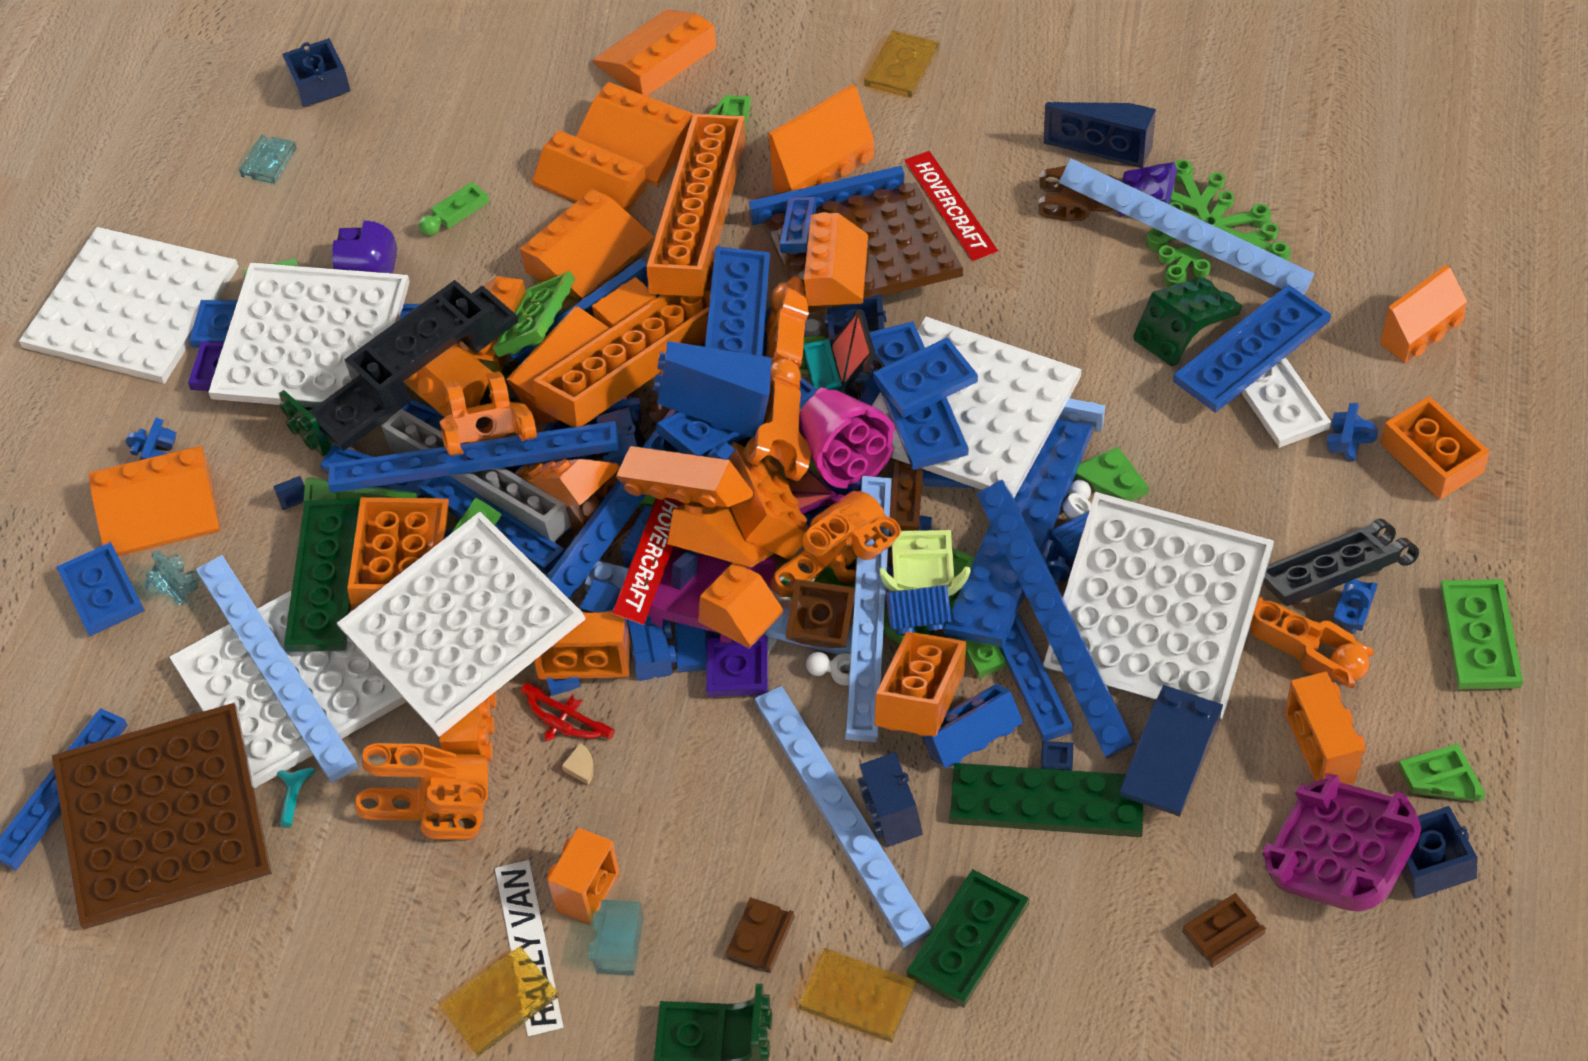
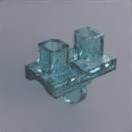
[145,550,199,606]

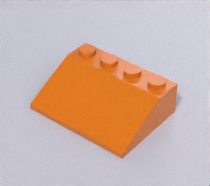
[593,9,716,96]
[576,82,693,186]
[769,84,875,194]
[520,189,655,301]
[89,446,220,556]
[347,497,449,611]
[667,502,774,568]

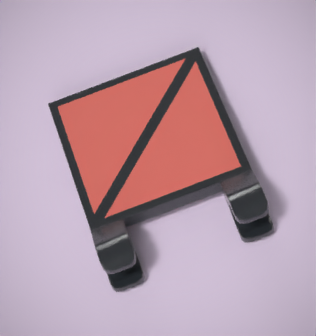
[831,310,885,400]

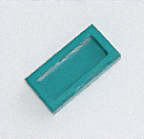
[803,339,842,391]

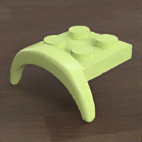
[880,530,970,597]

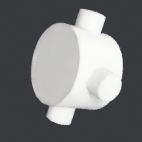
[804,319,822,337]

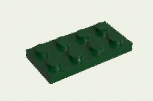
[906,869,1029,1008]

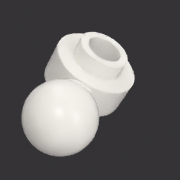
[1063,480,1091,520]
[806,652,850,685]

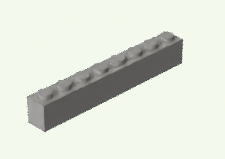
[381,409,571,542]

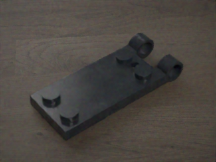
[1263,519,1419,606]

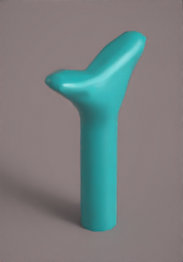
[277,768,316,828]

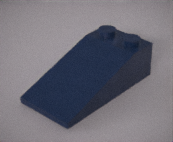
[1043,102,1156,168]
[1119,685,1223,817]

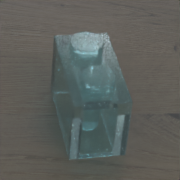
[588,900,643,976]

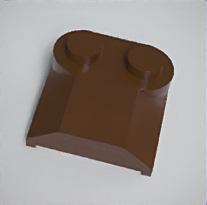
[785,579,856,649]

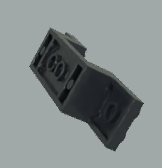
[308,280,519,452]

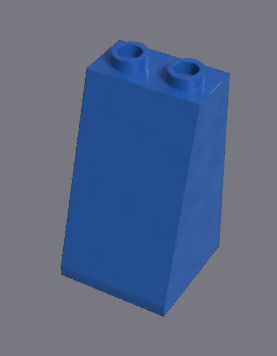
[653,341,772,438]

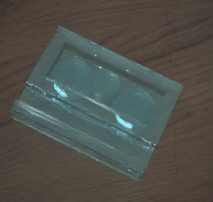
[239,135,297,184]

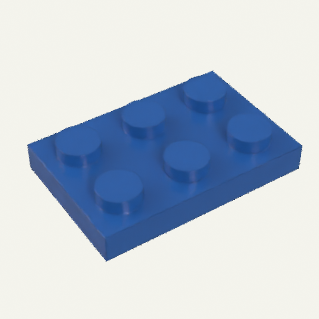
[873,337,978,418]
[56,542,145,637]

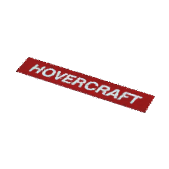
[904,150,999,261]
[612,498,685,625]

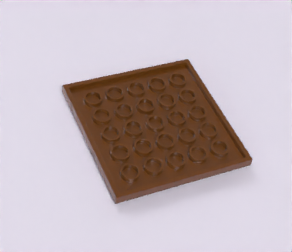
[765,182,963,314]
[52,703,272,929]

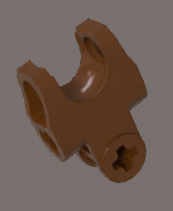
[1038,166,1117,221]

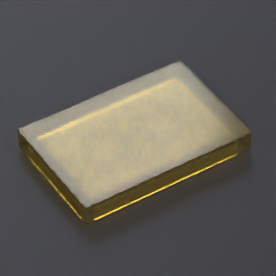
[864,30,939,98]
[439,946,559,1057]
[799,948,917,1043]

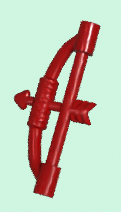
[521,683,615,741]

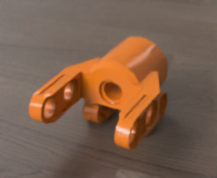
[440,371,537,456]
[770,491,901,597]
[354,743,488,840]

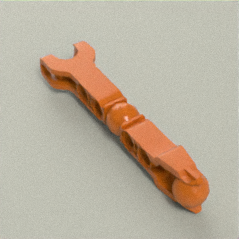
[746,276,811,481]
[1249,597,1374,688]

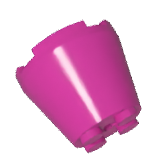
[799,388,895,488]

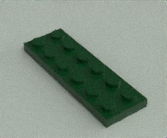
[284,499,360,652]
[950,763,1143,837]

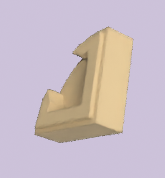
[562,743,594,785]

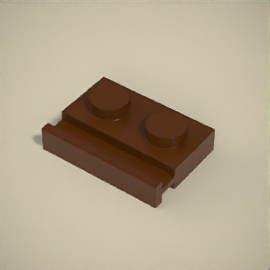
[1182,893,1266,968]
[726,897,795,973]

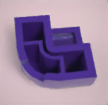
[332,220,398,274]

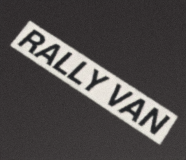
[495,860,564,1036]

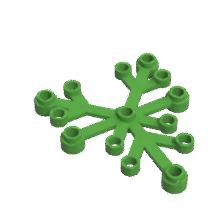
[1146,159,1290,287]

